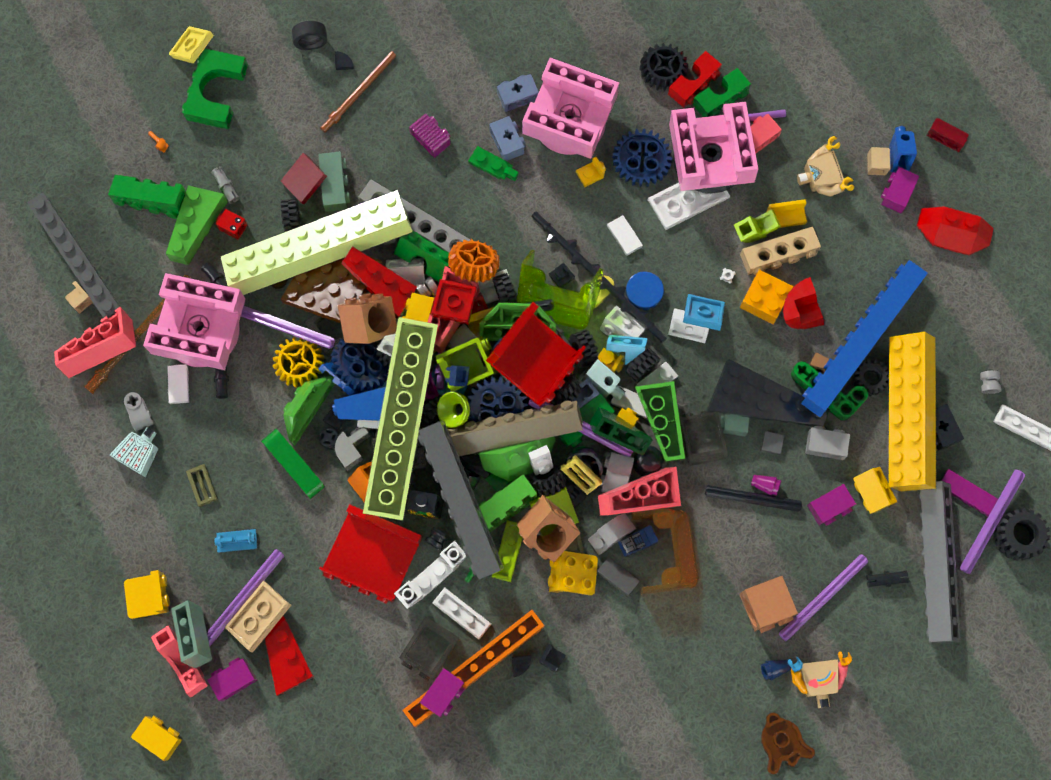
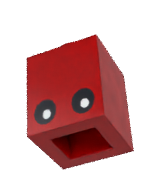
[216,209,248,240]

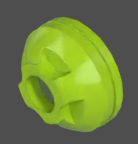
[437,392,470,428]

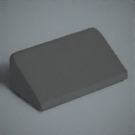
[597,557,640,597]

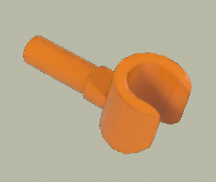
[148,131,169,153]

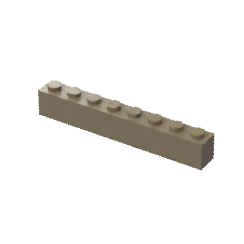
[425,401,583,456]

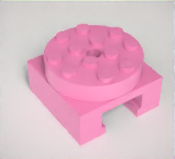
[522,58,619,159]
[143,273,245,370]

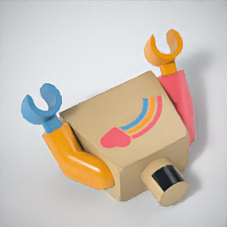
[788,652,852,708]

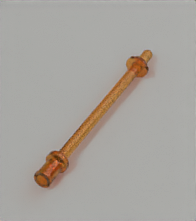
[84,275,190,394]

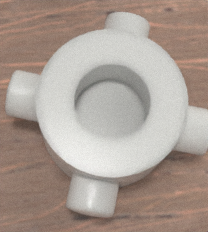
[720,268,736,284]

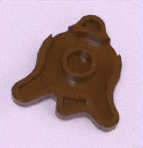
[761,713,815,774]

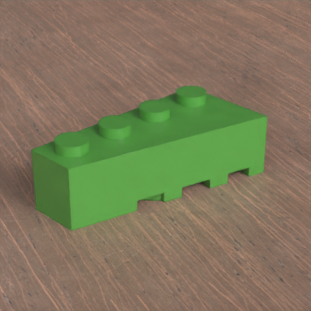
[166,186,228,265]
[635,381,685,462]
[479,474,537,532]

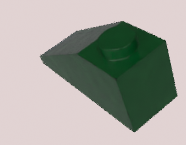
[589,407,653,456]

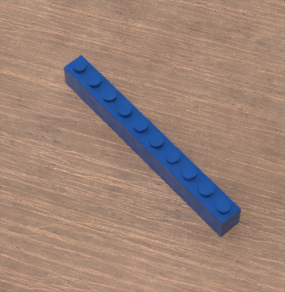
[801,260,928,417]

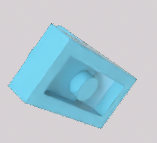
[606,335,647,365]

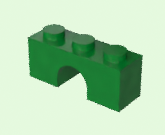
[692,68,751,117]
[394,231,451,282]

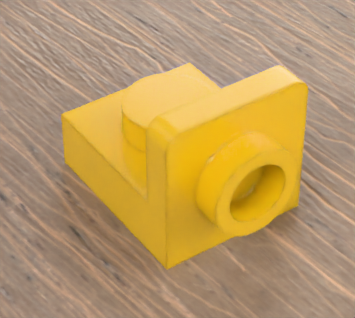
[576,157,606,187]
[596,348,625,373]

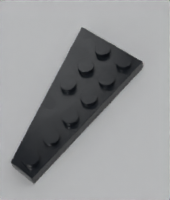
[706,359,830,427]

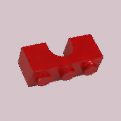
[668,51,722,108]

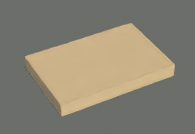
[225,581,291,653]

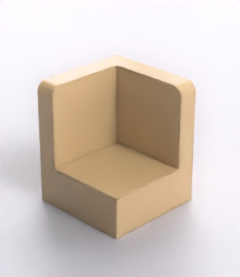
[867,147,890,175]
[65,281,93,314]

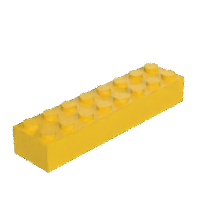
[889,332,936,491]

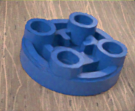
[626,272,664,310]

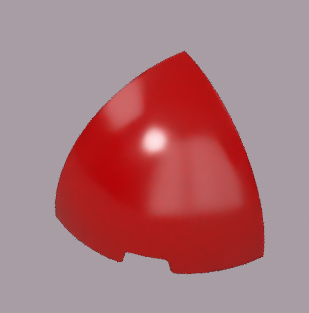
[783,277,824,329]

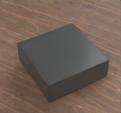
[761,431,784,455]

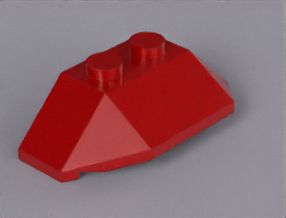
[917,207,994,256]

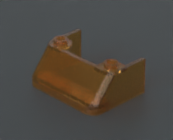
[630,508,699,595]

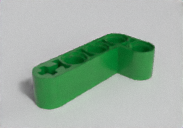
[791,362,868,420]
[261,429,325,499]

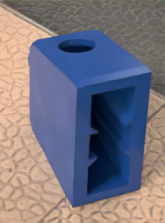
[889,126,917,172]

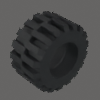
[993,508,1051,561]

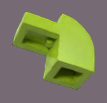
[734,209,781,243]

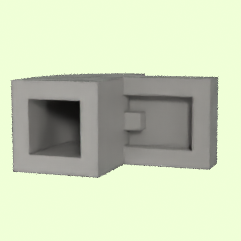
[335,427,370,471]
[588,513,636,555]

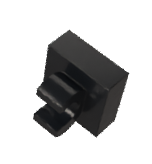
[549,262,575,289]
[566,482,588,509]

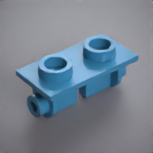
[215,529,257,553]

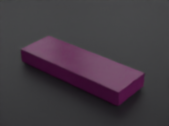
[941,469,998,517]

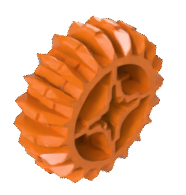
[448,239,500,284]

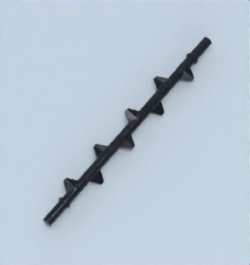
[531,211,667,343]

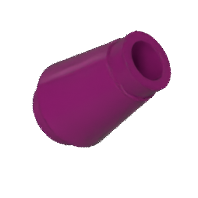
[751,474,781,496]

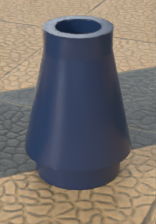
[761,659,791,681]

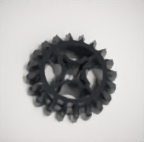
[639,42,689,92]

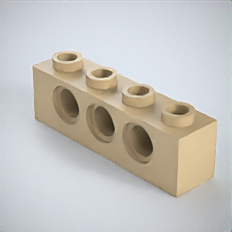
[740,227,821,275]

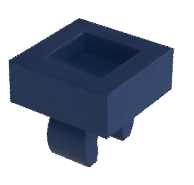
[445,365,469,386]

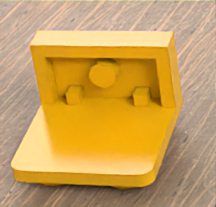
[548,551,598,595]
[124,570,170,619]

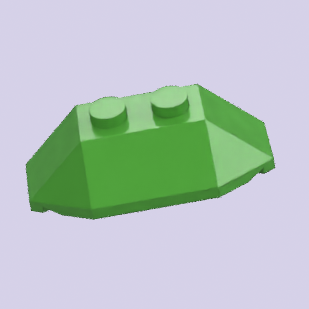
[479,303,556,341]
[283,376,335,446]
[478,436,555,482]

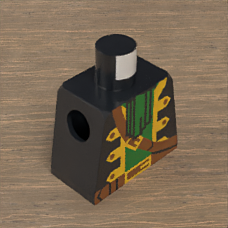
[404,490,444,519]

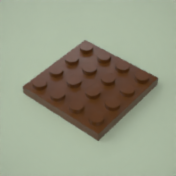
[281,256,382,323]

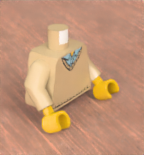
[797,136,854,196]

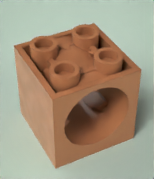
[338,293,397,344]
[517,495,580,562]
[739,576,798,633]

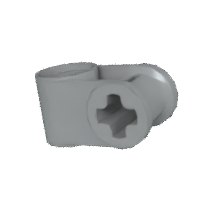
[124,392,154,431]

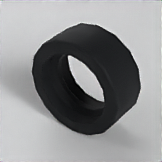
[292,21,327,50]

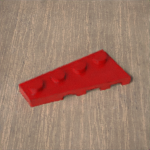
[341,246,417,319]
[265,615,314,696]

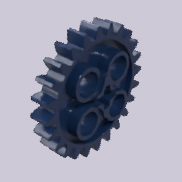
[612,129,672,187]
[330,339,389,392]
[467,375,529,422]

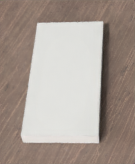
[648,183,730,230]

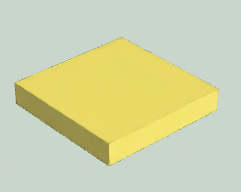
[169,26,214,63]

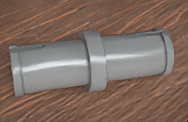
[211,167,240,204]

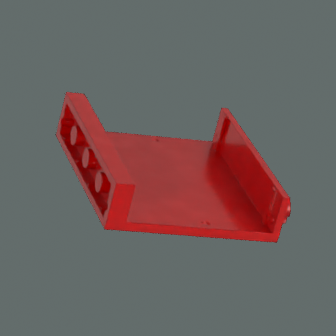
[486,302,586,406]
[319,504,422,604]

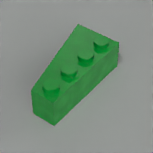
[108,175,186,219]

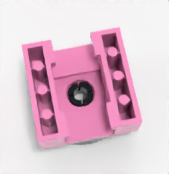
[669,102,758,194]

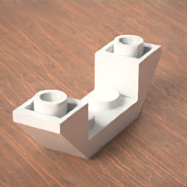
[394,541,467,609]

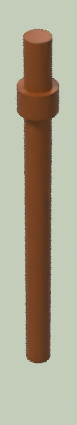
[320,51,396,133]

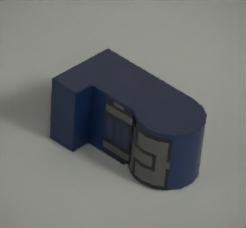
[618,525,658,557]

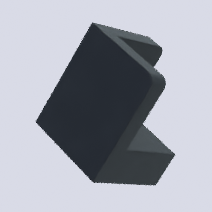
[539,644,566,673]

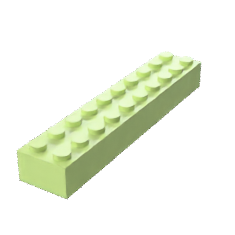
[221,191,412,295]
[363,317,438,520]

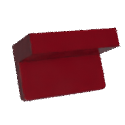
[926,118,969,152]

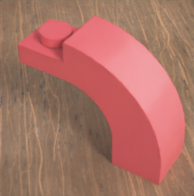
[151,626,208,698]

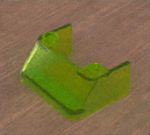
[517,249,603,330]

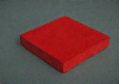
[431,279,478,324]

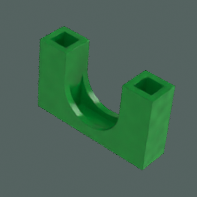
[182,48,248,129]

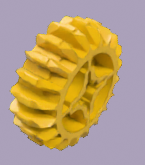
[273,337,325,387]

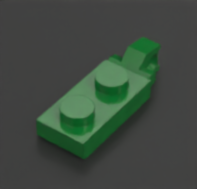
[468,146,518,182]

